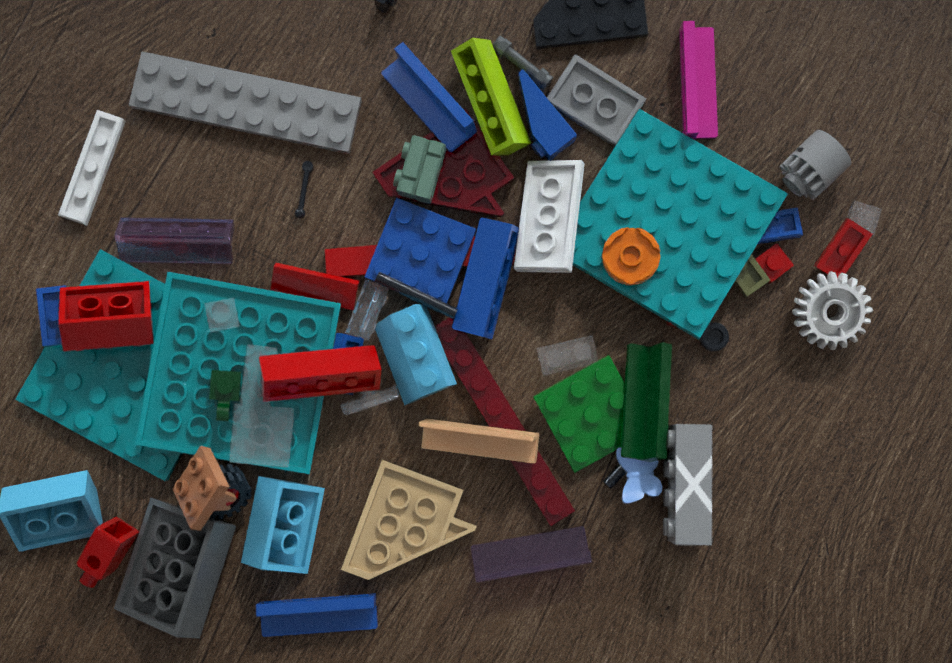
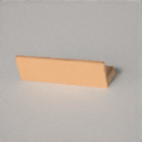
[419,419,539,463]

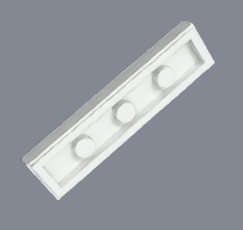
[58,110,126,226]

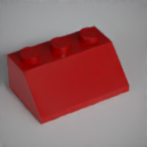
[59,281,154,351]

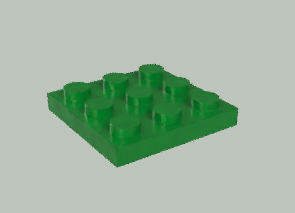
[533,355,625,473]

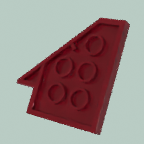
[372,109,514,218]

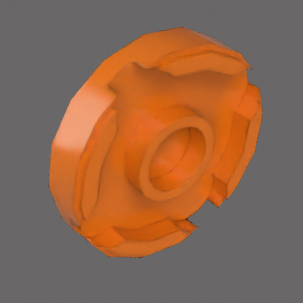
[602,227,660,285]

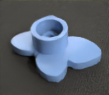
[616,447,662,504]

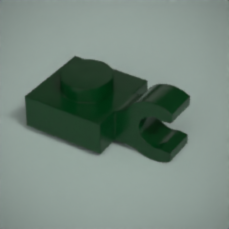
[209,370,242,421]

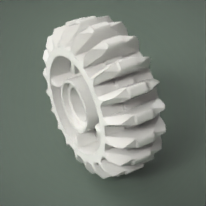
[792,272,873,350]

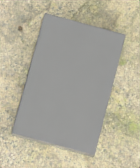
[547,54,646,147]

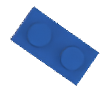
[36,285,67,347]

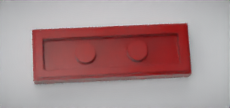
[270,263,359,310]

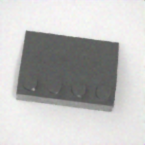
[114,498,236,638]

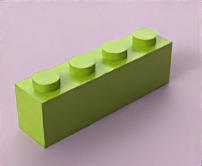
[451,38,531,155]

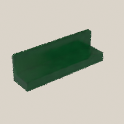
[621,342,672,462]

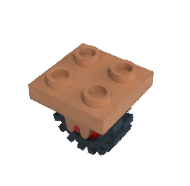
[173,446,252,531]

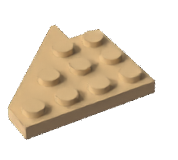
[341,460,477,580]

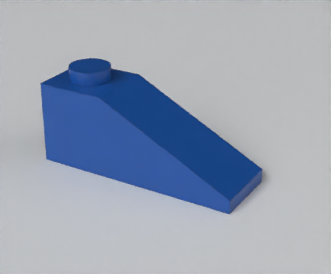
[518,69,577,161]

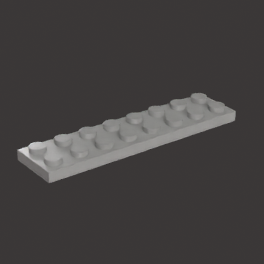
[129,51,362,154]

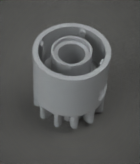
[779,130,851,200]

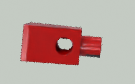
[77,516,139,588]

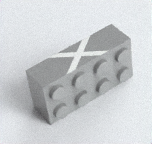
[663,424,712,545]

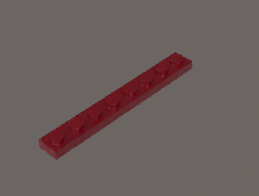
[435,318,575,526]

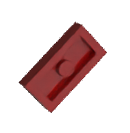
[814,218,873,278]

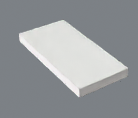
[514,160,585,273]

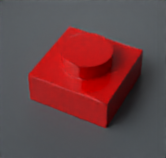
[755,243,794,284]

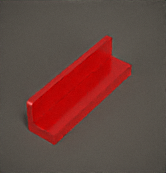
[259,345,382,402]

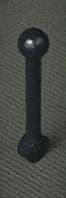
[294,161,314,219]

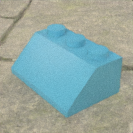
[374,304,457,405]
[0,470,103,552]
[241,476,325,574]

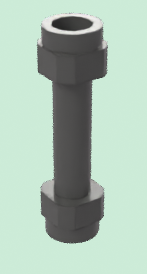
[493,36,554,91]

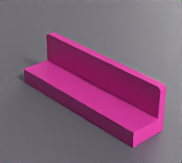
[679,21,718,139]

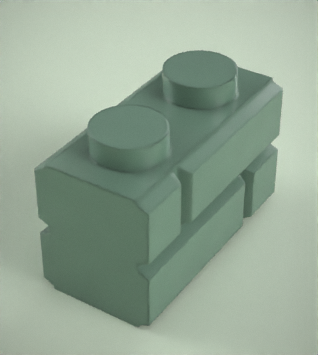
[393,135,446,204]

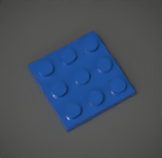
[365,198,476,303]

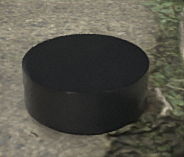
[699,322,729,352]

